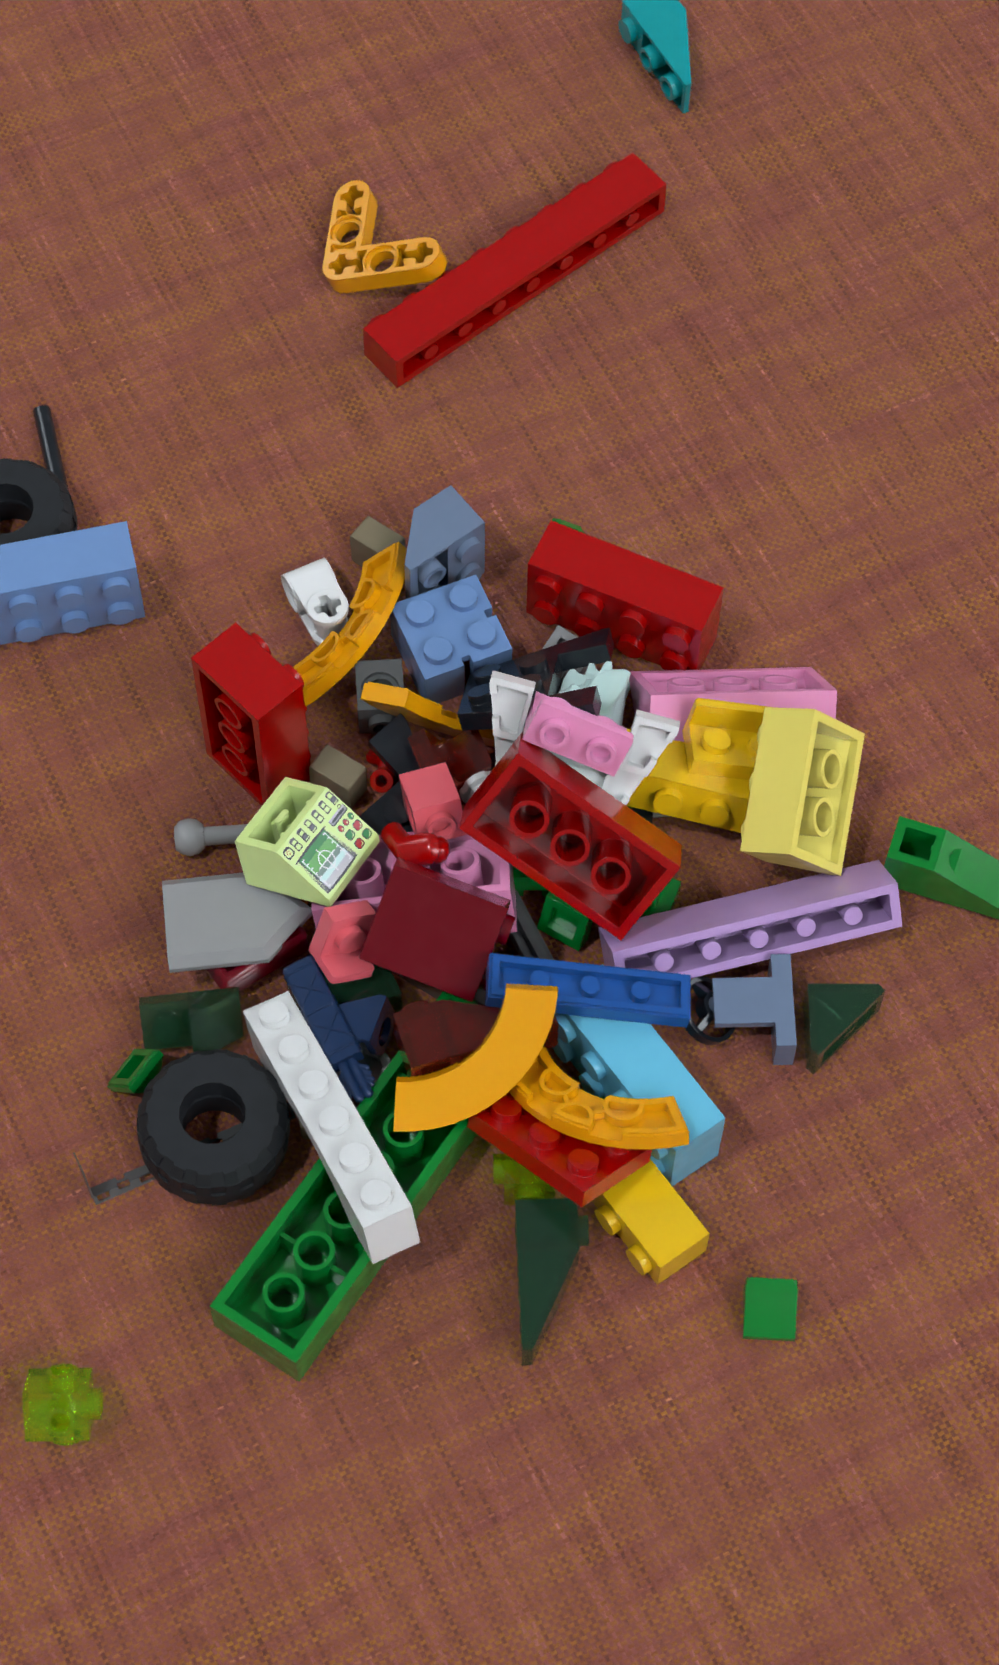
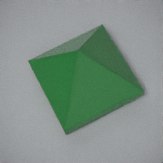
[107,1048,164,1093]

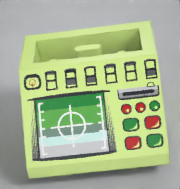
[234,777,380,907]

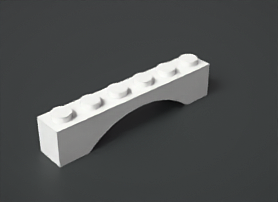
[243,991,420,1264]

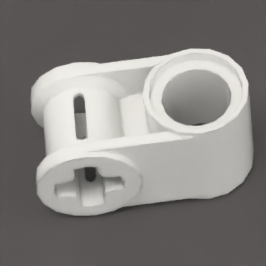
[281,558,349,646]

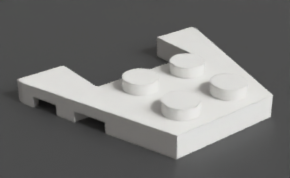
[489,670,680,805]

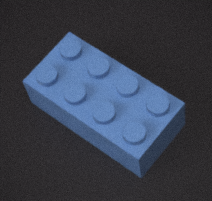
[0,521,145,645]

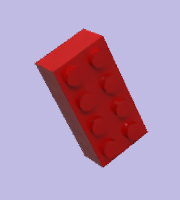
[526,520,724,671]
[191,622,311,806]
[459,733,682,940]

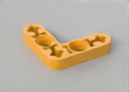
[322,180,447,293]

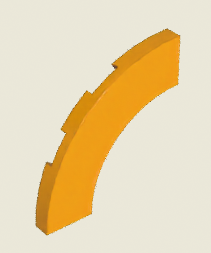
[293,541,407,707]
[360,681,524,747]
[393,983,558,1132]
[509,1047,689,1149]

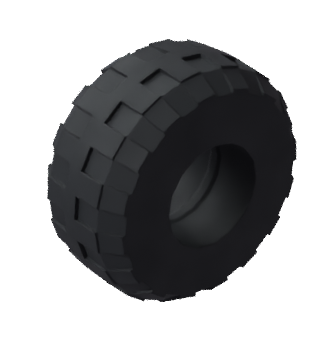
[0,458,78,545]
[137,1049,290,1206]

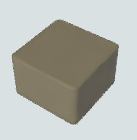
[350,516,405,567]
[309,744,367,809]

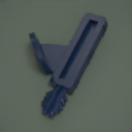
[283,955,395,1103]

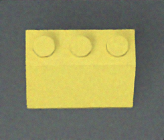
[740,707,865,876]

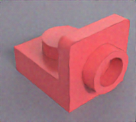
[308,900,376,984]

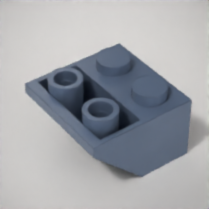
[404,485,485,599]

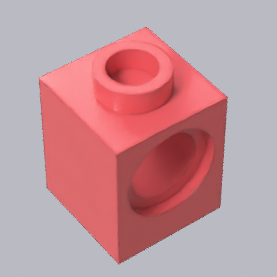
[399,762,467,840]

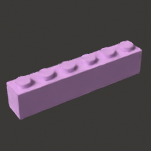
[599,860,903,978]

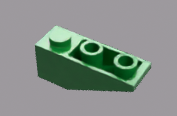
[884,816,999,919]

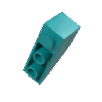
[618,0,691,114]

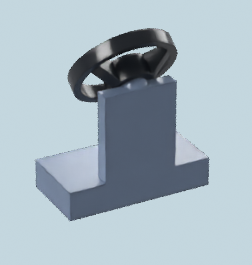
[684,954,797,1065]

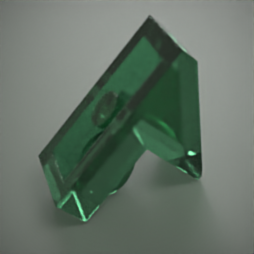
[139,987,244,1052]

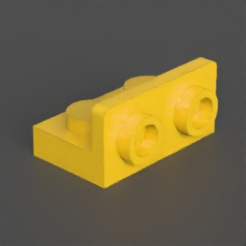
[682,698,775,780]

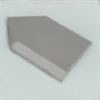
[162,873,312,973]

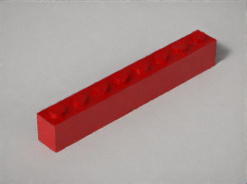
[363,152,667,388]

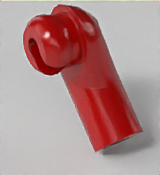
[366,747,399,793]
[381,822,450,867]

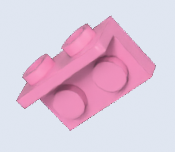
[522,691,634,777]

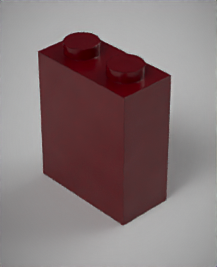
[359,857,516,1002]

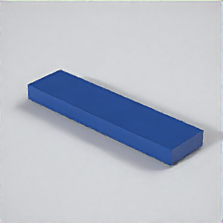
[485,953,691,1028]

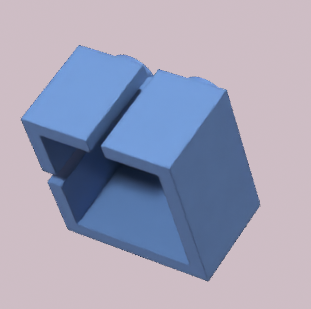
[390,575,513,703]

